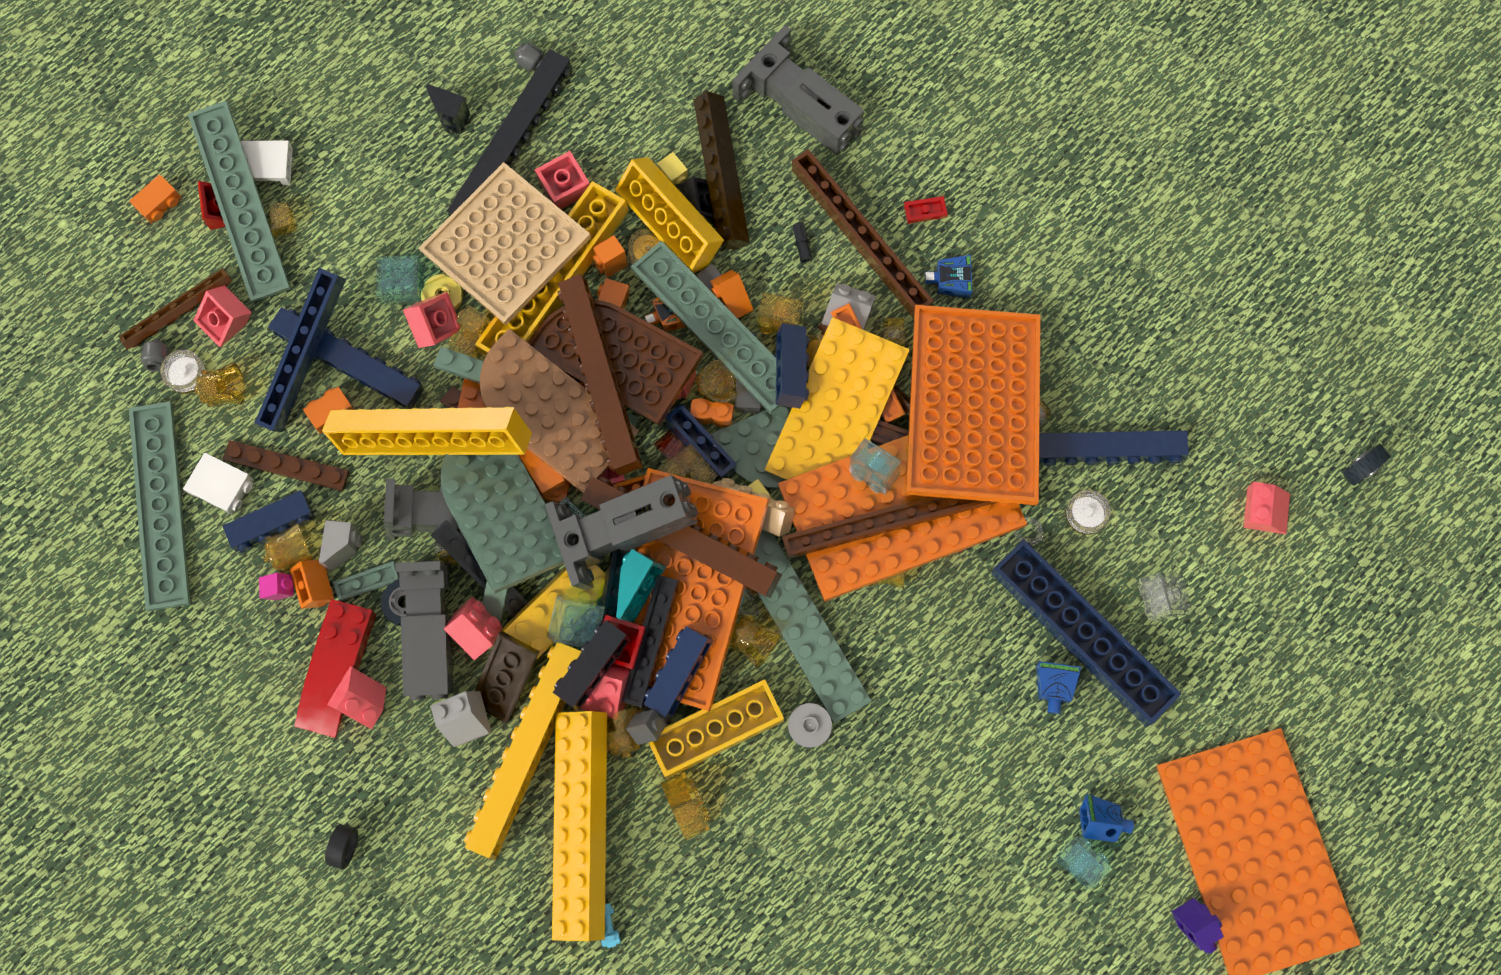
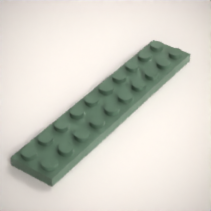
[188,101,291,302]
[631,241,781,414]
[129,401,191,612]
[755,530,871,723]

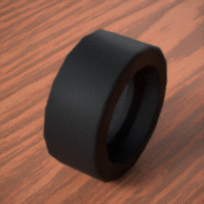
[325,824,358,870]

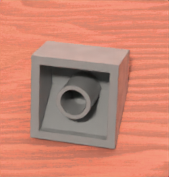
[822,283,876,330]
[319,520,363,571]
[431,691,491,747]

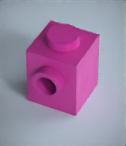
[259,573,294,600]

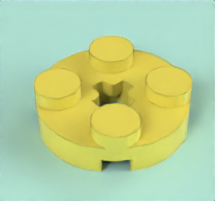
[421,274,463,310]

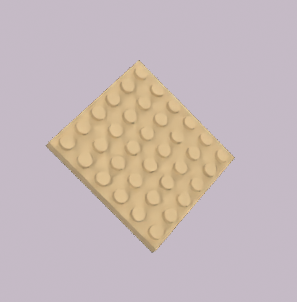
[418,162,591,325]

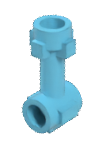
[601,903,621,948]

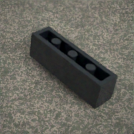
[552,620,631,711]

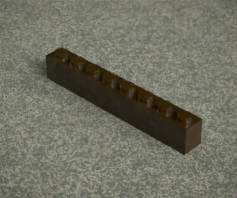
[693,91,750,250]

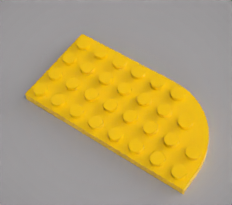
[765,317,910,480]

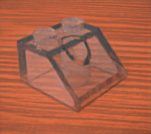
[1138,572,1193,621]

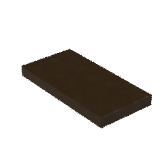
[475,631,540,724]

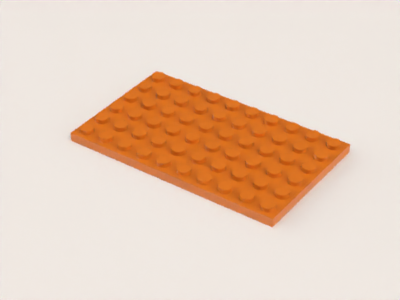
[906,305,1040,505]
[778,435,1027,602]
[613,468,770,711]
[1156,728,1361,975]

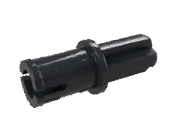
[793,222,813,263]

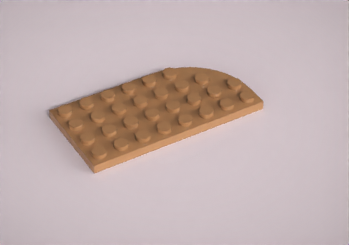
[480,329,639,493]

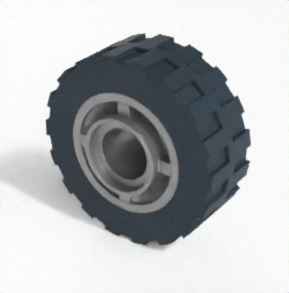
[1342,443,1391,486]
[380,579,406,627]

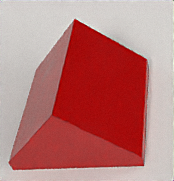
[197,181,225,230]
[603,615,646,669]

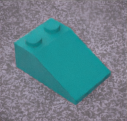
[616,549,667,623]

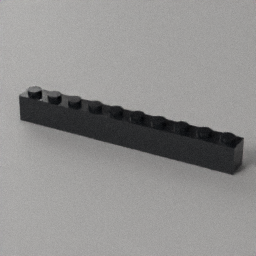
[447,49,572,217]

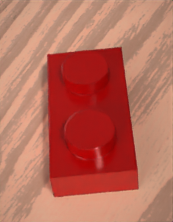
[903,196,948,224]

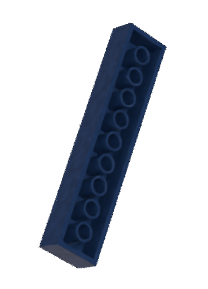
[990,539,1182,727]

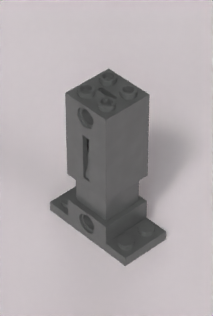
[732,25,864,155]
[545,475,698,591]
[384,479,464,541]
[395,561,453,700]

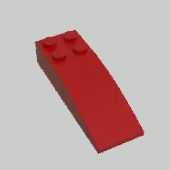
[294,599,377,738]

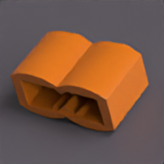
[690,398,734,428]

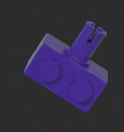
[1171,898,1224,953]

